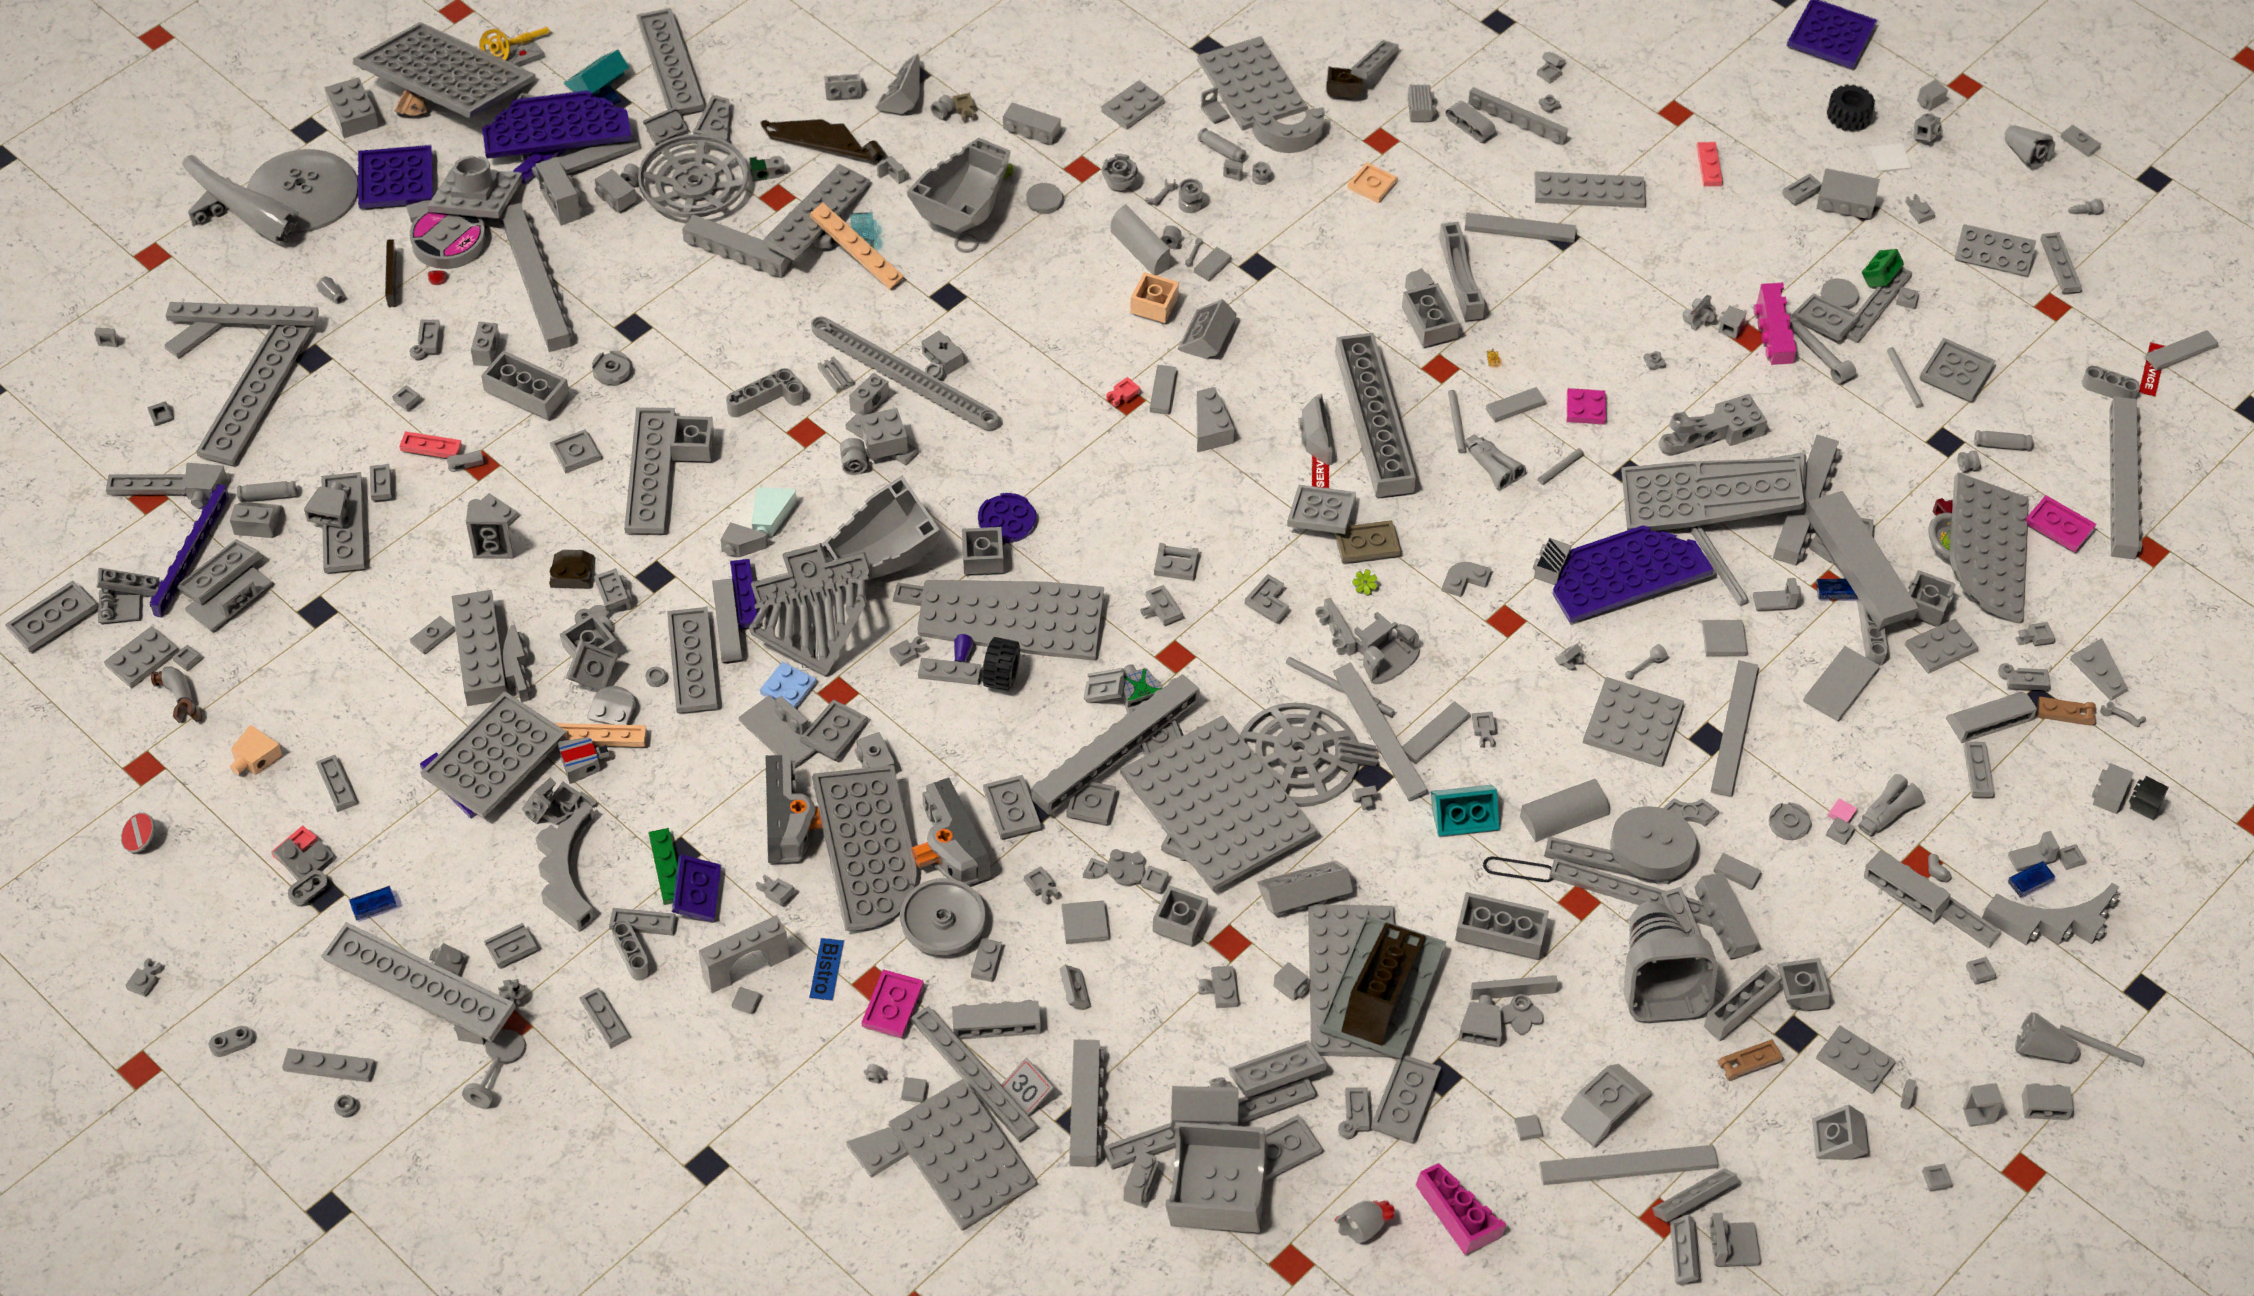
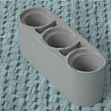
[1446,100,1496,142]
[2082,365,2140,399]
[612,920,650,980]

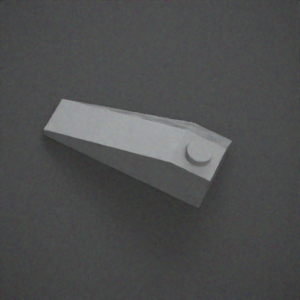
[875,53,920,114]

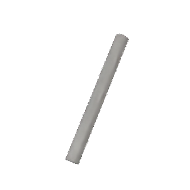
[1887,347,1923,408]
[1448,390,1466,453]
[2059,1025,2144,1066]

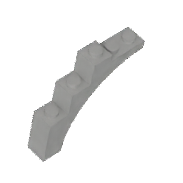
[536,803,595,932]
[1982,883,2119,945]

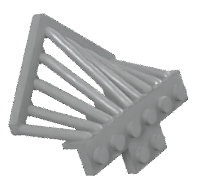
[749,543,872,675]

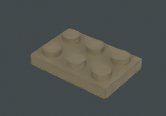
[1334,520,1400,563]

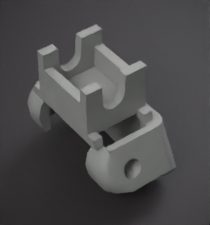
[1354,612,1419,685]

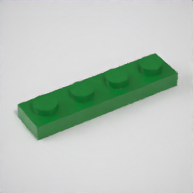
[648,828,677,905]

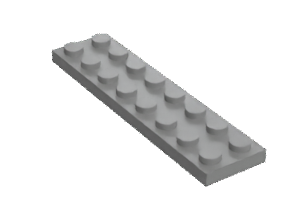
[636,8,704,114]
[763,164,870,261]
[624,408,675,534]

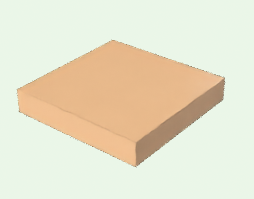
[1347,162,1398,203]

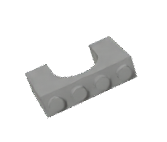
[699,915,789,993]

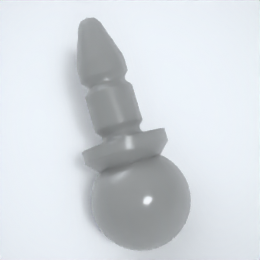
[2068,199,2104,214]

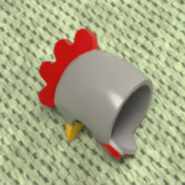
[1335,1200,1395,1243]

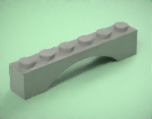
[1439,222,1485,321]

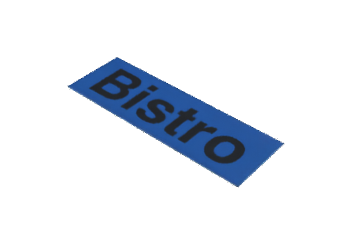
[809,938,844,1001]

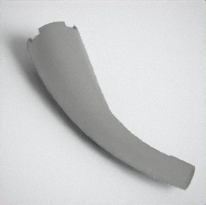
[182,155,299,245]

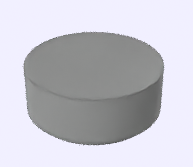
[645,667,666,687]

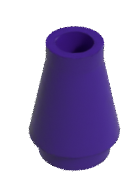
[954,634,974,663]

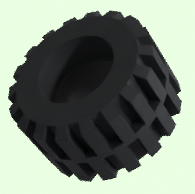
[1827,84,1875,131]
[982,637,1020,691]

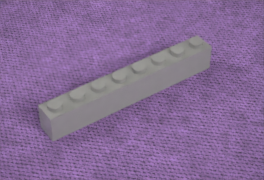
[1773,434,1840,566]

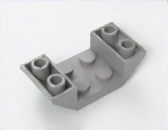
[1561,1064,1652,1147]

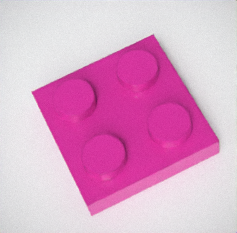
[1566,388,1606,425]

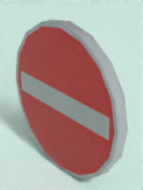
[121,812,155,853]

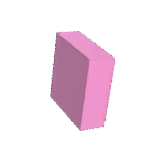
[1828,798,1857,823]

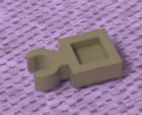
[952,93,975,122]

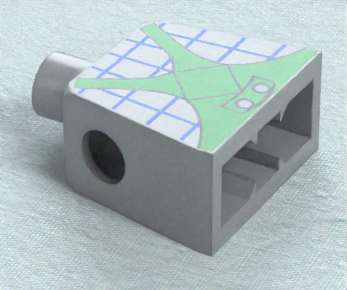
[1122,664,1163,712]

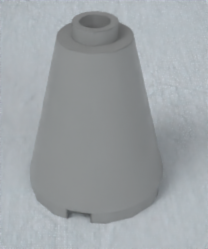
[2005,125,2055,168]
[2015,1012,2080,1062]

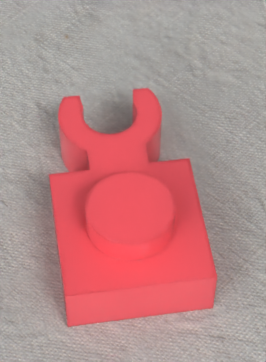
[1106,377,1141,407]

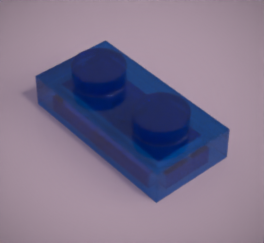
[1816,579,1858,599]
[2008,861,2056,897]
[349,886,397,920]

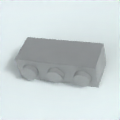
[1003,102,1061,145]

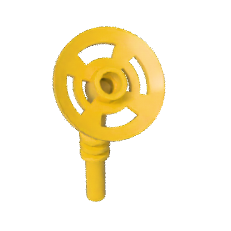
[479,26,550,60]

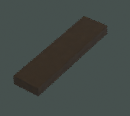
[385,239,397,307]

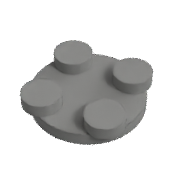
[1107,849,1144,885]

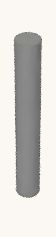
[1538,448,1583,484]

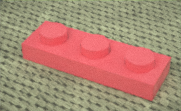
[1697,142,1722,186]
[399,431,462,458]

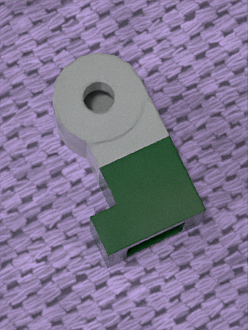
[749,156,785,182]

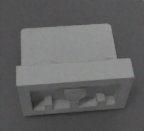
[1709,1213,1760,1266]

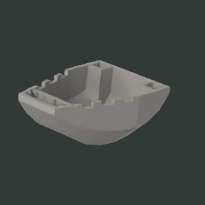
[907,138,1010,233]
[822,475,941,583]

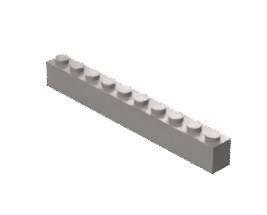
[500,203,573,352]
[2109,396,2142,559]
[1032,674,1199,815]

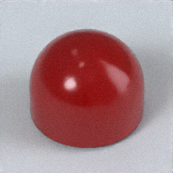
[428,270,447,285]

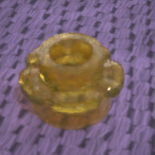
[1487,348,1500,367]

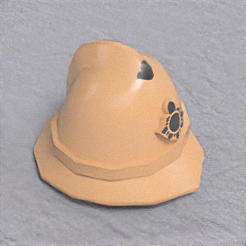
[395,90,427,116]

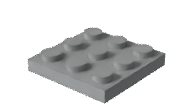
[1919,337,1996,402]
[1287,485,1356,534]

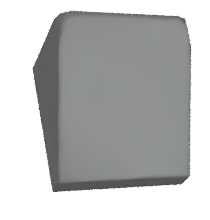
[147,401,173,426]

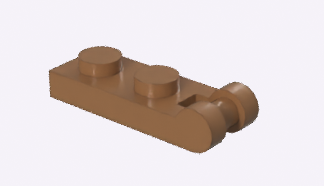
[2037,697,2096,725]
[1718,1039,1783,1081]

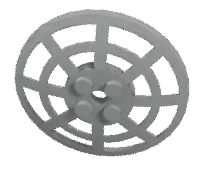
[638,134,748,218]
[1240,702,1359,807]

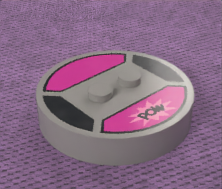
[410,210,486,269]

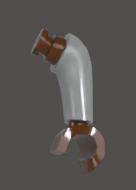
[151,666,202,723]

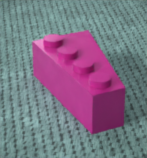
[1753,282,1796,365]
[1415,1163,1507,1255]

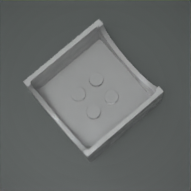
[1165,1122,1268,1233]

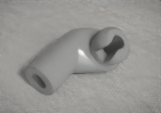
[1928,854,1951,881]

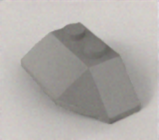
[1298,394,1333,465]

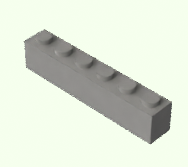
[682,214,792,278]
[1069,1039,1104,1167]

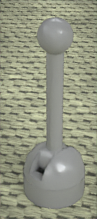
[1625,644,1667,679]

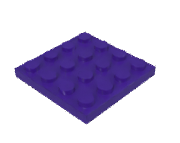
[1787,0,1877,69]
[358,145,433,209]

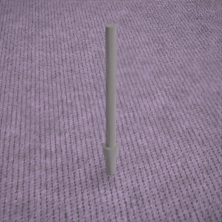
[1286,656,1394,716]

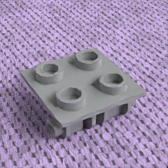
[98,588,140,623]

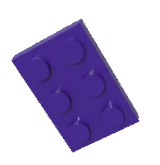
[672,854,721,922]

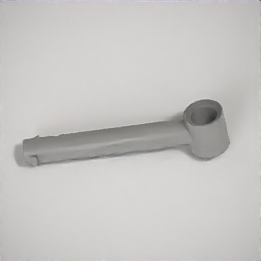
[1790,317,1856,384]

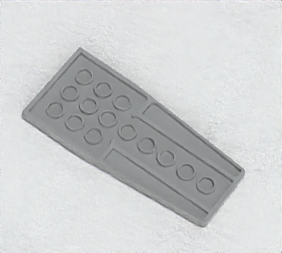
[1621,458,1804,531]
[917,580,1104,660]

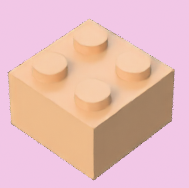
[1130,272,1179,323]

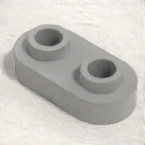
[288,870,327,905]
[209,1026,254,1057]

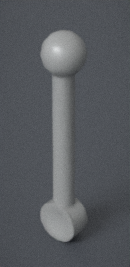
[1185,238,1203,266]

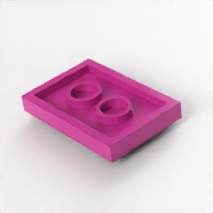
[2025,495,2096,552]
[861,969,924,1038]

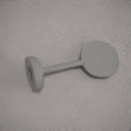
[462,1029,525,1108]

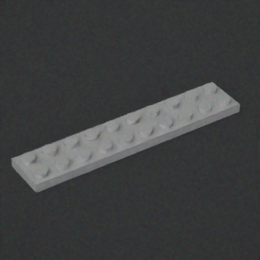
[196,325,315,465]
[321,922,516,1042]

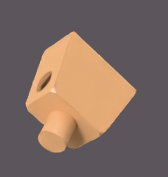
[230,725,283,775]

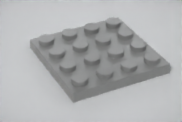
[1583,677,1684,767]

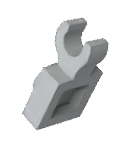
[2015,622,2055,645]

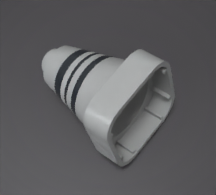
[1623,901,1718,1021]

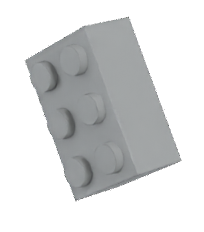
[324,77,378,138]
[536,157,582,226]
[1402,283,1460,347]

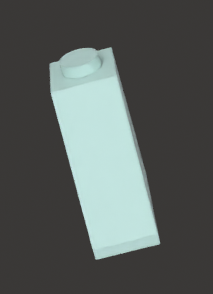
[752,487,797,537]

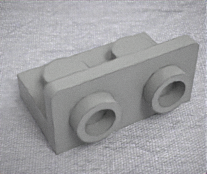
[824,74,862,100]
[594,568,632,610]
[521,777,556,824]

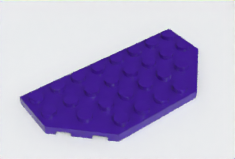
[482,90,632,159]
[1552,525,1714,623]

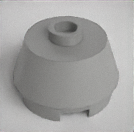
[1101,154,1138,190]

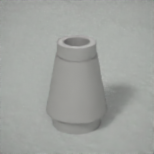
[317,276,344,303]

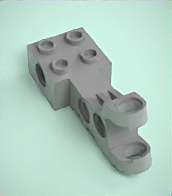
[1658,394,1767,453]

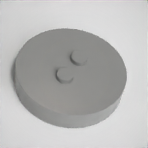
[1610,806,1696,880]

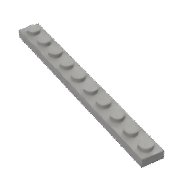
[1103,1077,1315,1169]

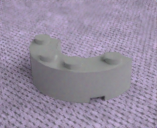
[1253,107,1325,153]

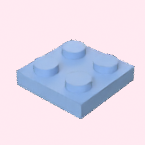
[760,661,817,709]

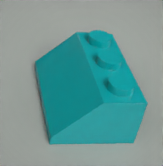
[564,49,630,96]
[1431,785,1500,836]

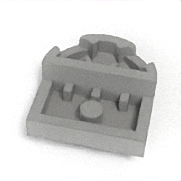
[587,686,636,725]

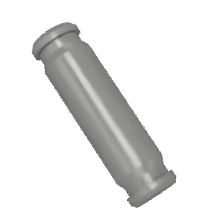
[1197,128,1247,163]
[1974,430,2033,450]
[237,481,297,501]

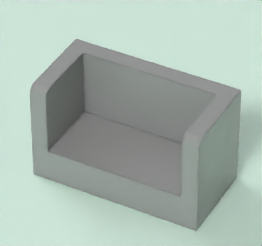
[1963,1083,2003,1127]

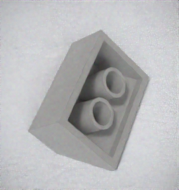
[1816,168,1880,219]
[1177,299,1237,359]
[466,502,513,559]
[1171,1086,1239,1131]

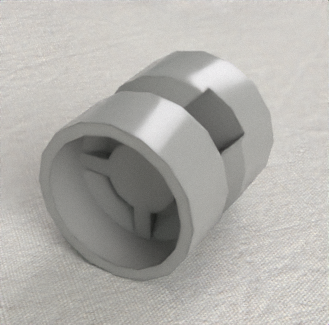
[1178,178,1203,213]
[840,438,867,475]

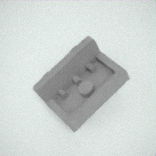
[429,943,466,975]

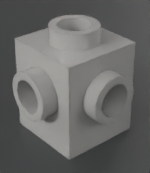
[1914,113,1942,142]

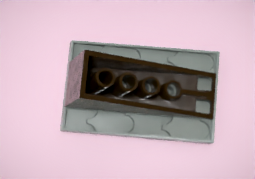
[1319,914,1447,1059]

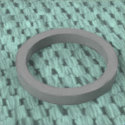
[954,234,978,253]

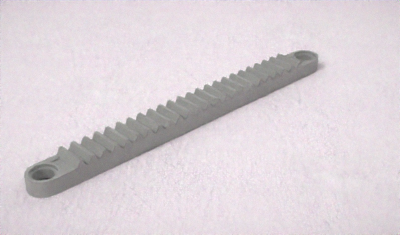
[811,316,998,430]

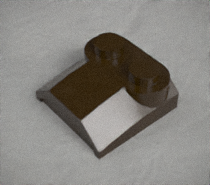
[1326,66,1363,99]
[549,550,594,589]

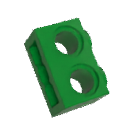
[1862,249,1904,287]

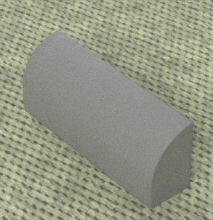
[1111,204,1170,276]
[1946,692,2037,743]
[1520,778,1609,842]

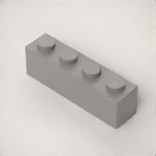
[1864,850,1951,922]
[1694,872,1759,959]
[1704,965,1782,1040]
[952,1000,1040,1039]

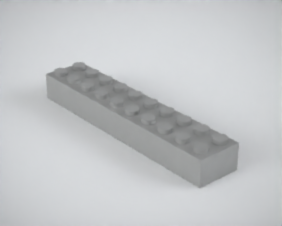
[1335,333,1416,497]

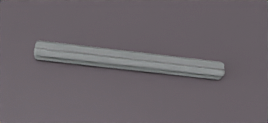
[1688,525,1748,605]

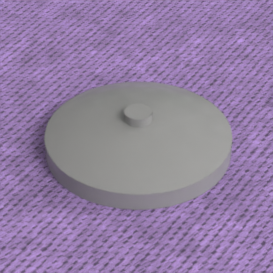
[900,878,985,955]

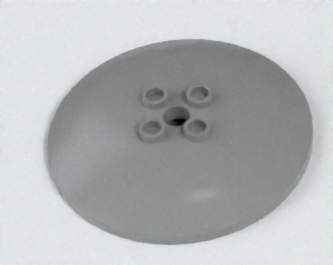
[247,149,358,232]

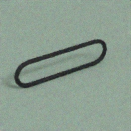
[1483,856,1553,882]

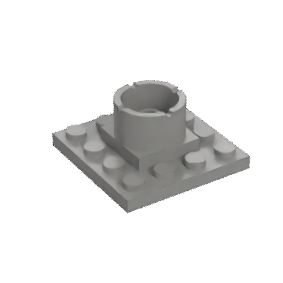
[428,156,523,218]

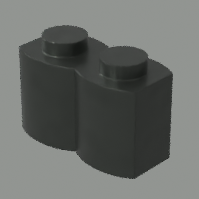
[2129,776,2169,820]

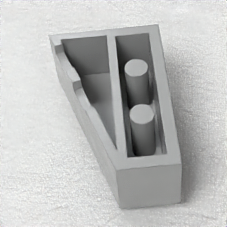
[1196,387,1234,452]

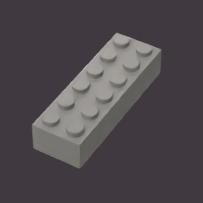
[451,590,507,706]

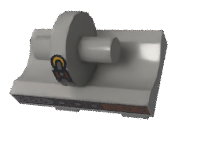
[1682,295,1716,330]

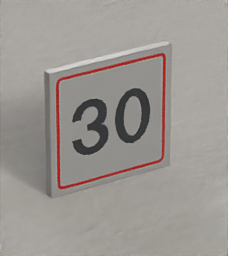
[1000,1058,1054,1116]

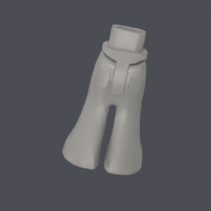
[1464,434,1526,489]
[1858,774,1924,835]

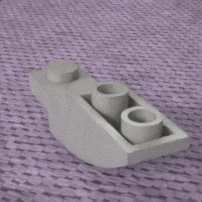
[503,625,531,702]

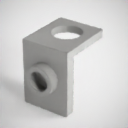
[1201,87,1228,123]

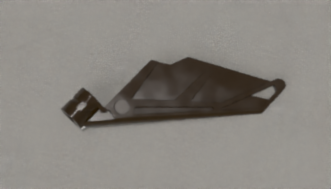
[760,119,887,165]

